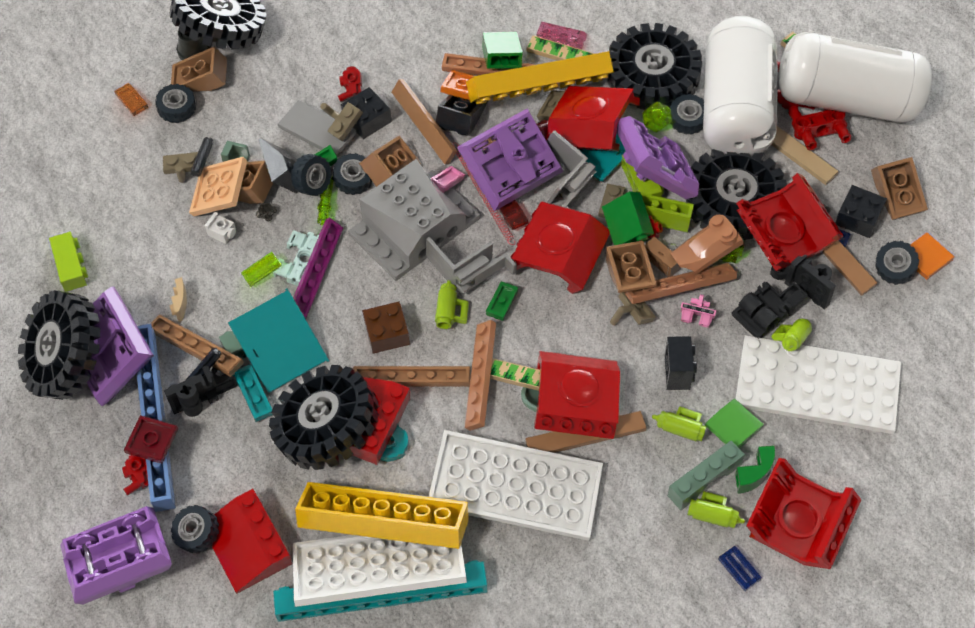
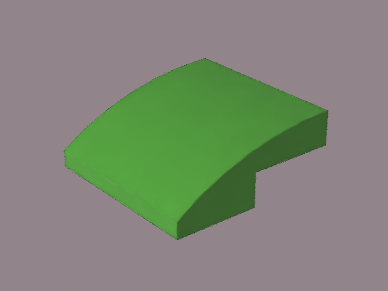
[705,398,764,448]

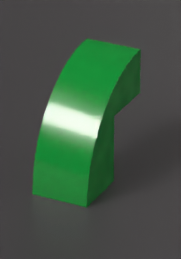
[735,446,775,494]

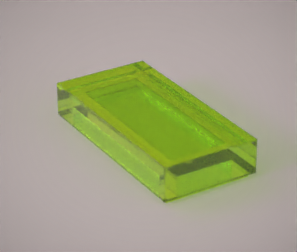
[241,252,282,287]

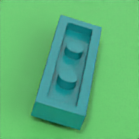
[234,364,273,422]

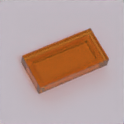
[114,83,149,116]

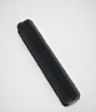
[191,137,213,177]
[185,348,222,381]

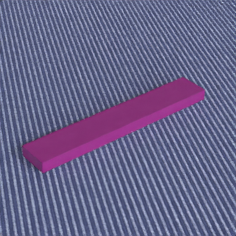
[293,218,343,319]

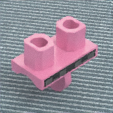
[681,294,716,328]

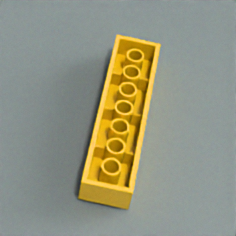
[466,51,613,105]
[295,482,469,549]

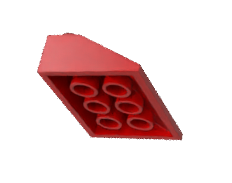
[350,377,410,465]
[212,489,293,594]

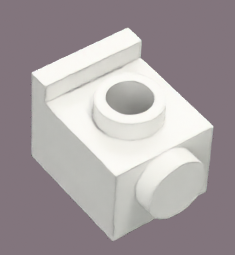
[205,212,236,244]

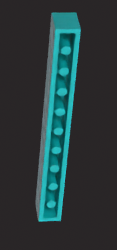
[273,560,488,622]

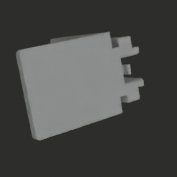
[547,130,597,209]
[426,237,516,294]

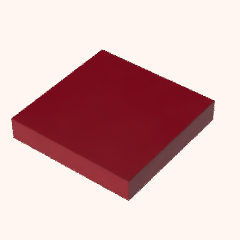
[124,415,178,464]

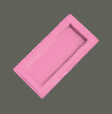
[431,166,465,193]

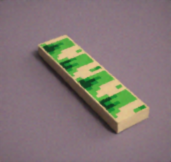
[527,35,595,61]
[490,359,540,391]

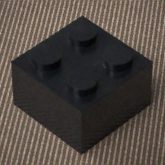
[341,87,392,139]
[835,185,887,238]
[664,336,697,390]

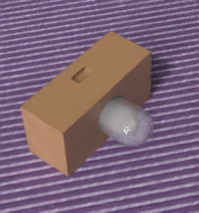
[645,237,680,277]

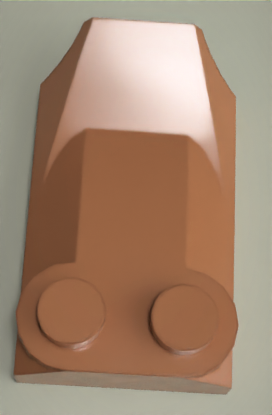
[670,215,744,274]

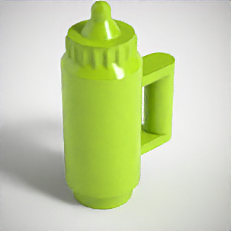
[435,280,469,329]
[771,319,812,351]
[652,406,707,442]
[687,491,745,528]

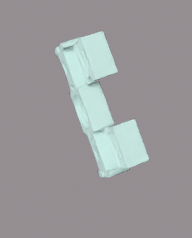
[273,230,319,286]

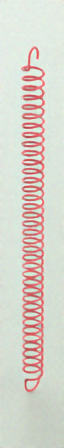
[453,142,515,245]

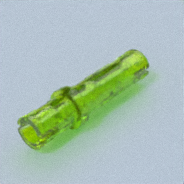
[317,176,334,225]

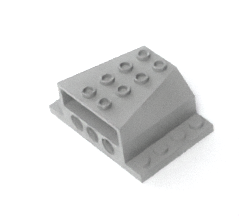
[348,158,480,281]

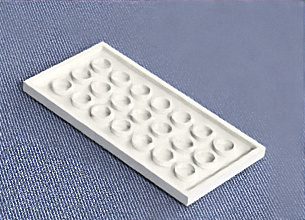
[735,335,901,434]
[429,430,603,541]
[293,535,467,607]

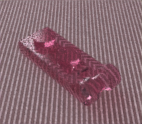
[536,21,587,50]

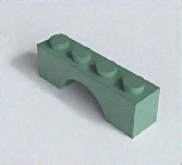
[667,441,745,511]

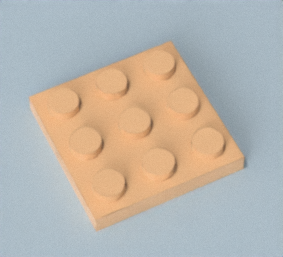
[189,157,247,216]

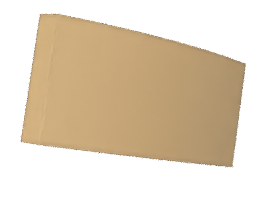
[170,277,187,322]

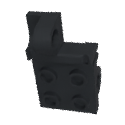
[770,254,836,310]
[731,281,808,339]
[164,366,237,417]

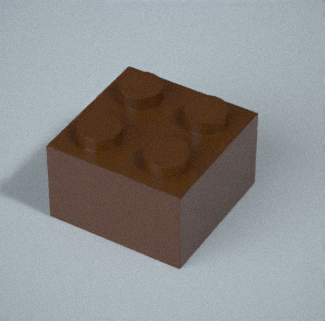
[362,301,410,354]

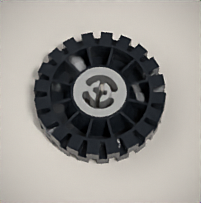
[169,0,267,50]
[607,23,702,111]
[685,149,787,240]
[18,290,101,400]
[269,365,379,470]

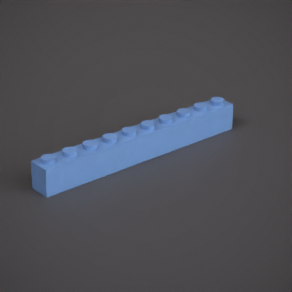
[137,324,176,512]

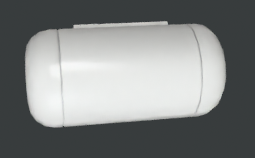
[703,16,778,157]
[778,32,932,122]

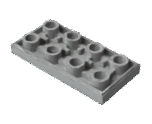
[278,100,357,156]

